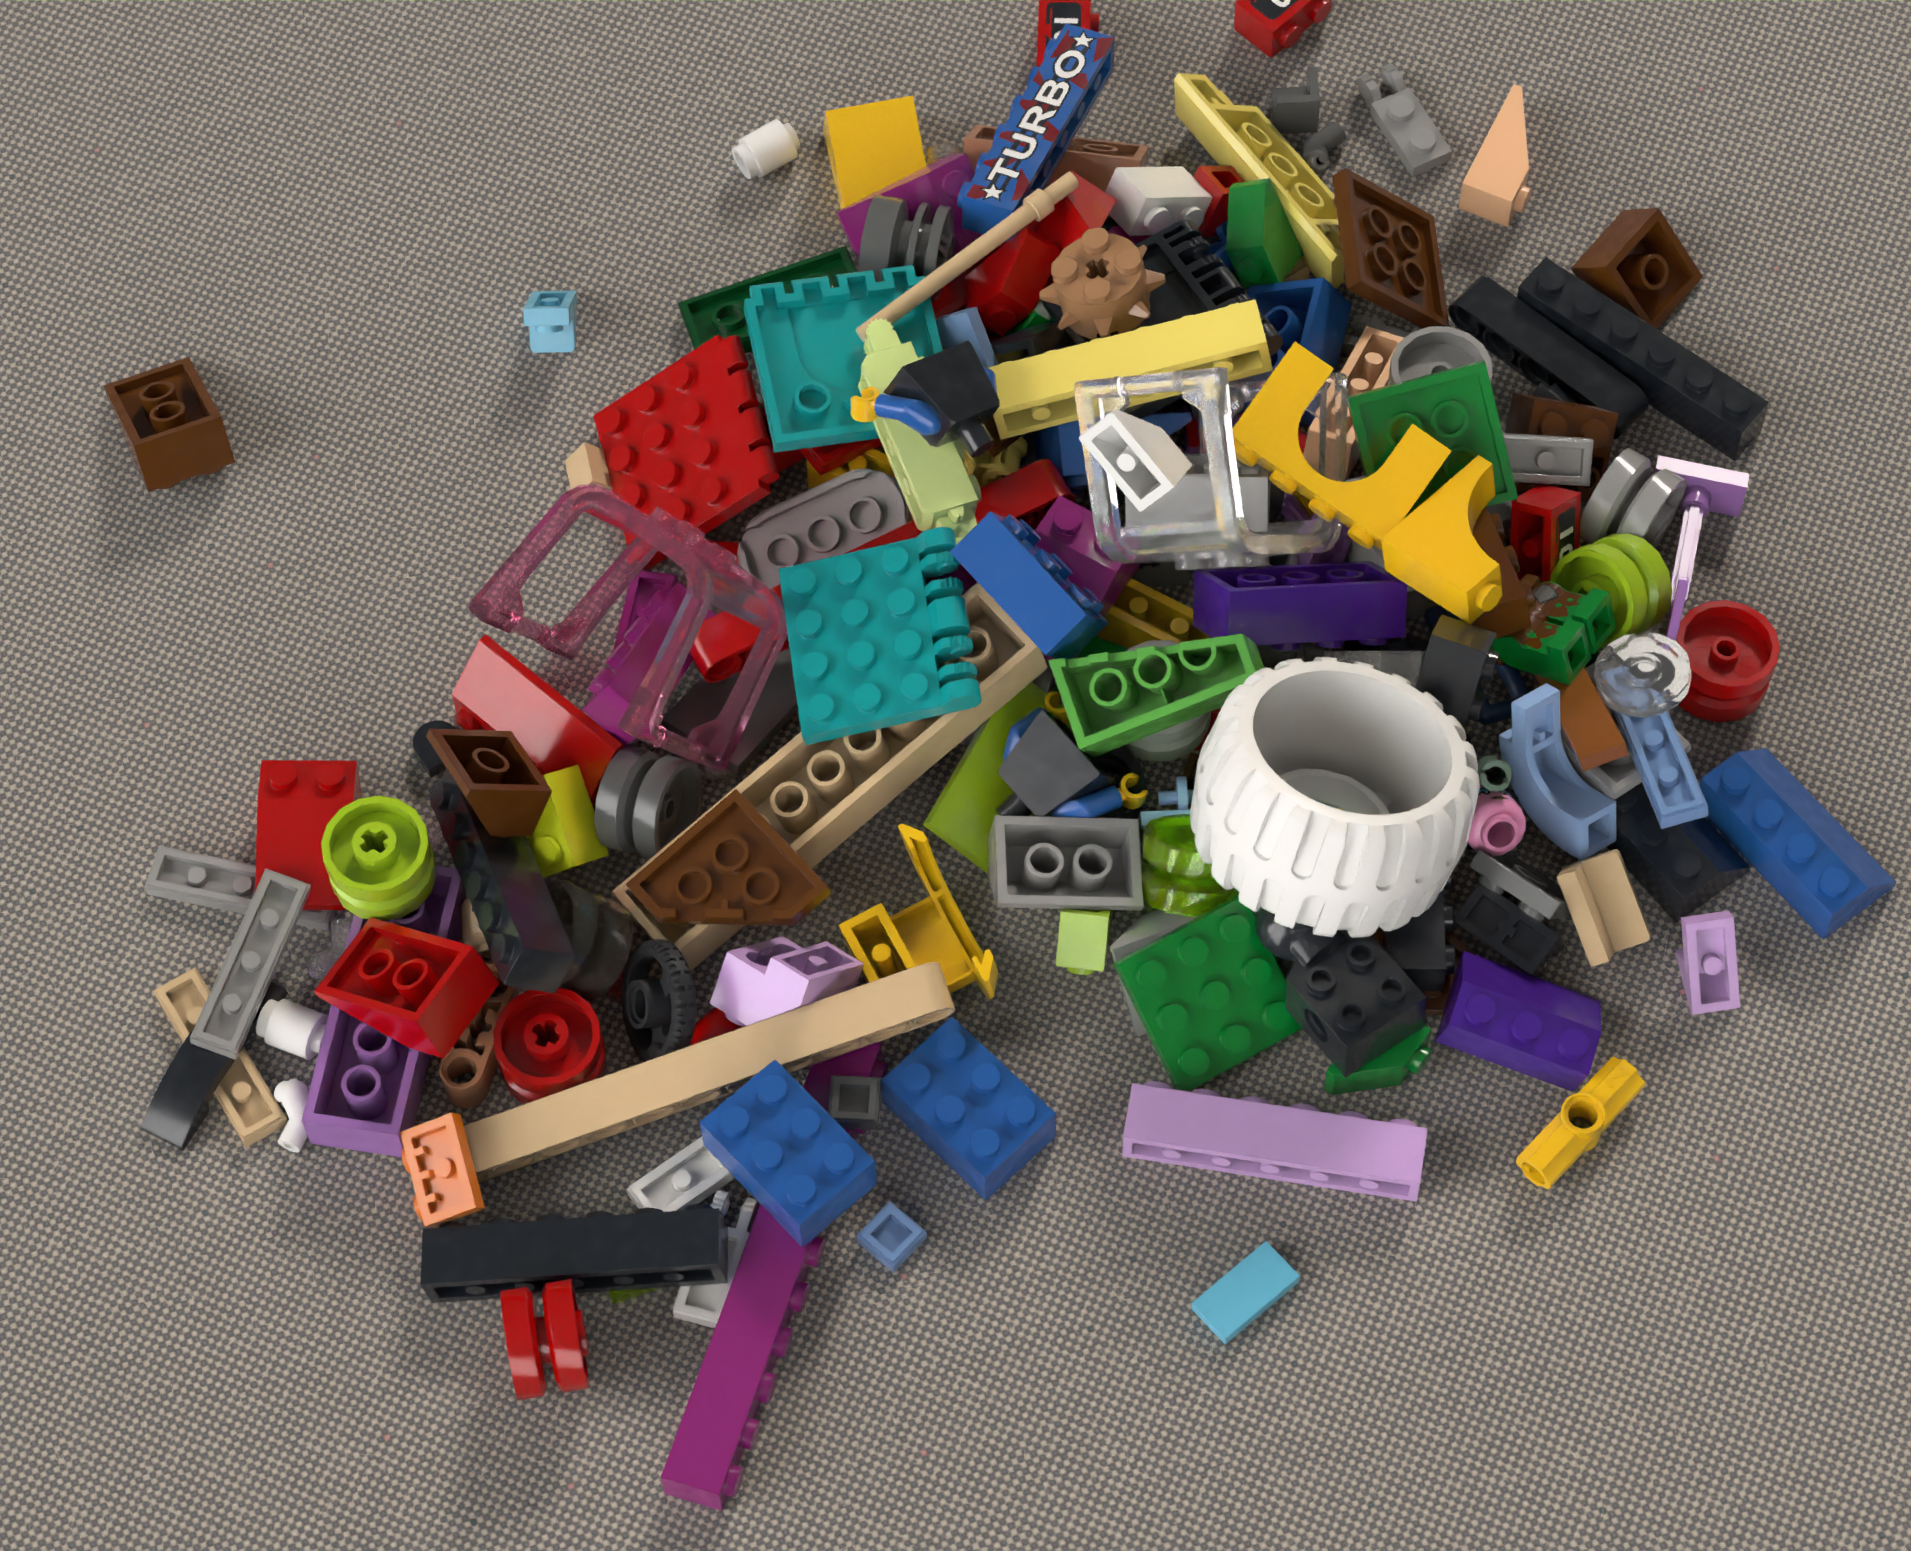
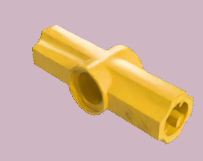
[1516,1056,1645,1190]

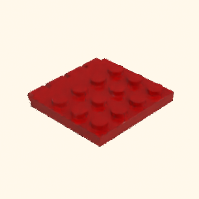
[593,335,780,571]

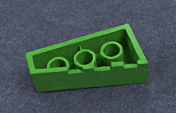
[1049,634,1264,757]

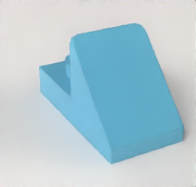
[523,291,577,353]

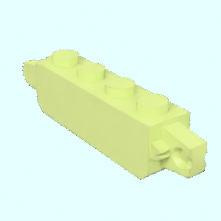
[858,318,982,544]

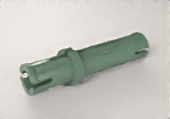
[1477,755,1512,792]

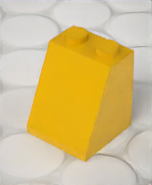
[823,96,926,209]

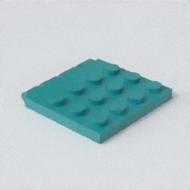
[743,265,943,452]

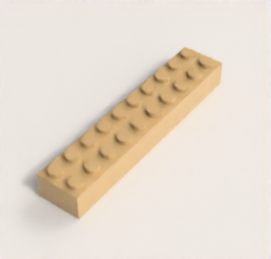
[612,582,1048,972]

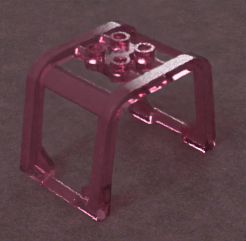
[469,484,787,772]

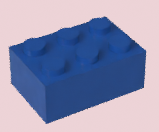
[950,511,1109,659]
[881,1017,1056,1201]
[700,1059,877,1248]

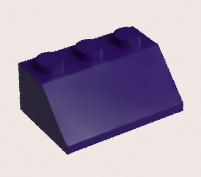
[1435,951,1602,1091]

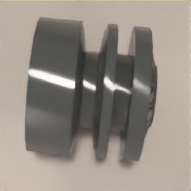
[858,194,956,301]

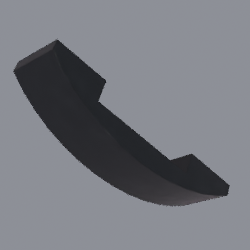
[141,982,288,1151]

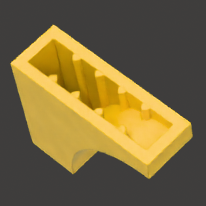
[1381,455,1503,624]

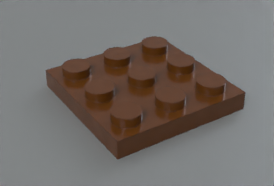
[1332,168,1450,329]

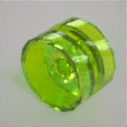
[1141,814,1240,917]

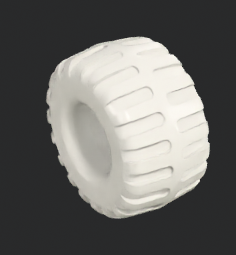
[1190,657,1480,938]

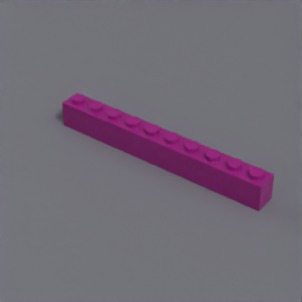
[661,1042,888,1511]

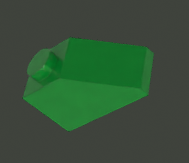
[1226,178,1304,288]
[1324,1025,1432,1095]

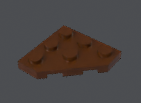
[626,789,832,925]

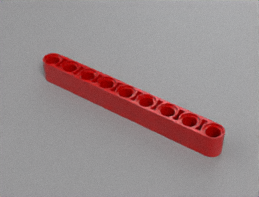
[683,459,1076,683]

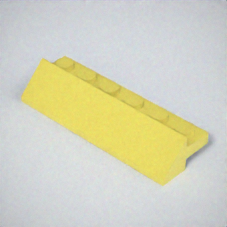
[1174,73,1345,290]

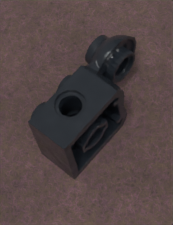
[1255,907,1426,1078]

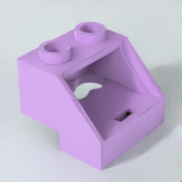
[710,936,864,1026]

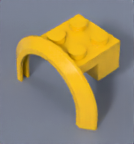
[839,824,998,1000]

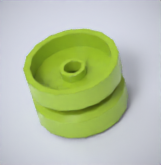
[1550,533,1673,649]
[321,795,437,921]

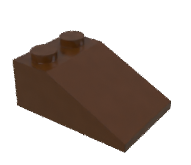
[103,357,235,492]

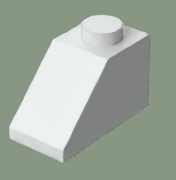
[1079,409,1192,512]

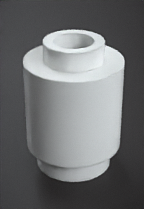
[732,119,800,179]
[256,999,328,1060]

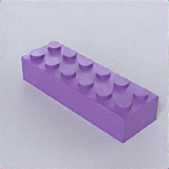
[302,866,467,1157]

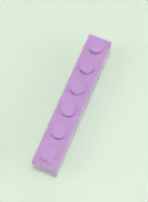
[1122,1081,1428,1202]

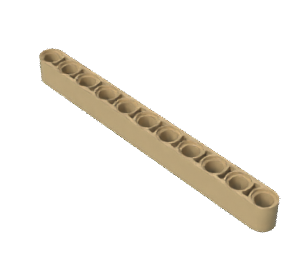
[464,962,955,1183]

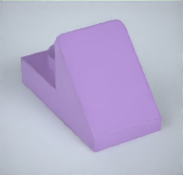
[1676,910,1740,1015]

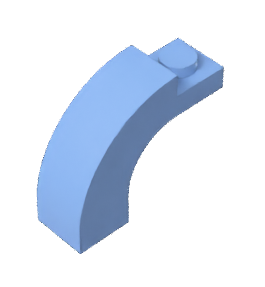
[1499,683,1616,860]

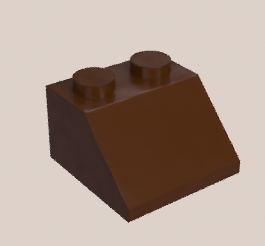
[1571,208,1703,329]
[426,729,552,838]

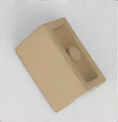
[1557,849,1651,967]

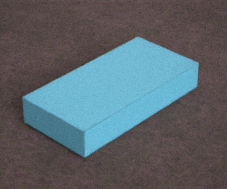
[1191,1241,1300,1345]

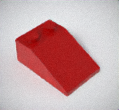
[255,760,362,910]
[314,917,499,1059]

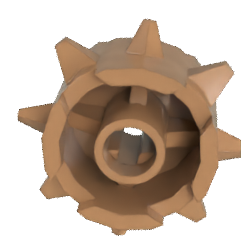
[1039,227,1166,339]

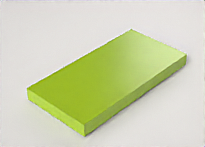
[923,682,1073,875]

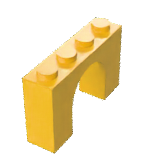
[1226,341,1451,550]

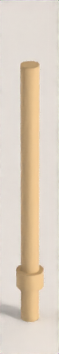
[856,172,1079,343]

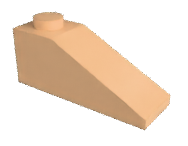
[1459,84,1532,227]

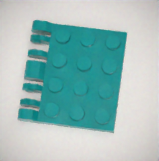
[778,527,982,745]

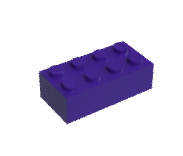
[1193,561,1408,651]

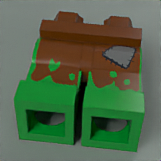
[1492,573,1616,685]

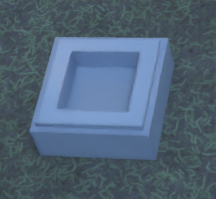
[856,1201,927,1273]

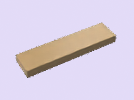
[153,967,288,1148]

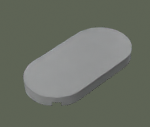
[737,468,913,593]

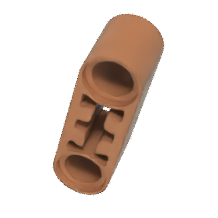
[439,962,519,1108]

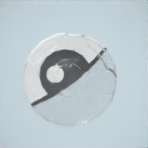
[1594,633,1692,717]

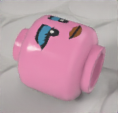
[1468,786,1526,857]

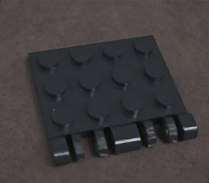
[1042,219,1283,419]

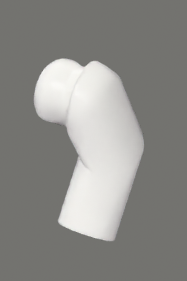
[274,1079,309,1153]

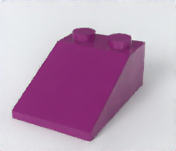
[835,153,983,262]
[1035,495,1141,661]

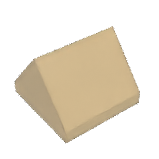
[565,442,614,502]

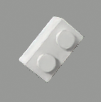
[1105,166,1213,236]

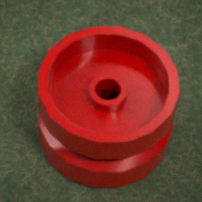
[1674,600,1780,723]
[493,988,607,1104]
[500,1279,589,1401]

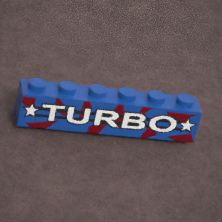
[957,23,1115,242]

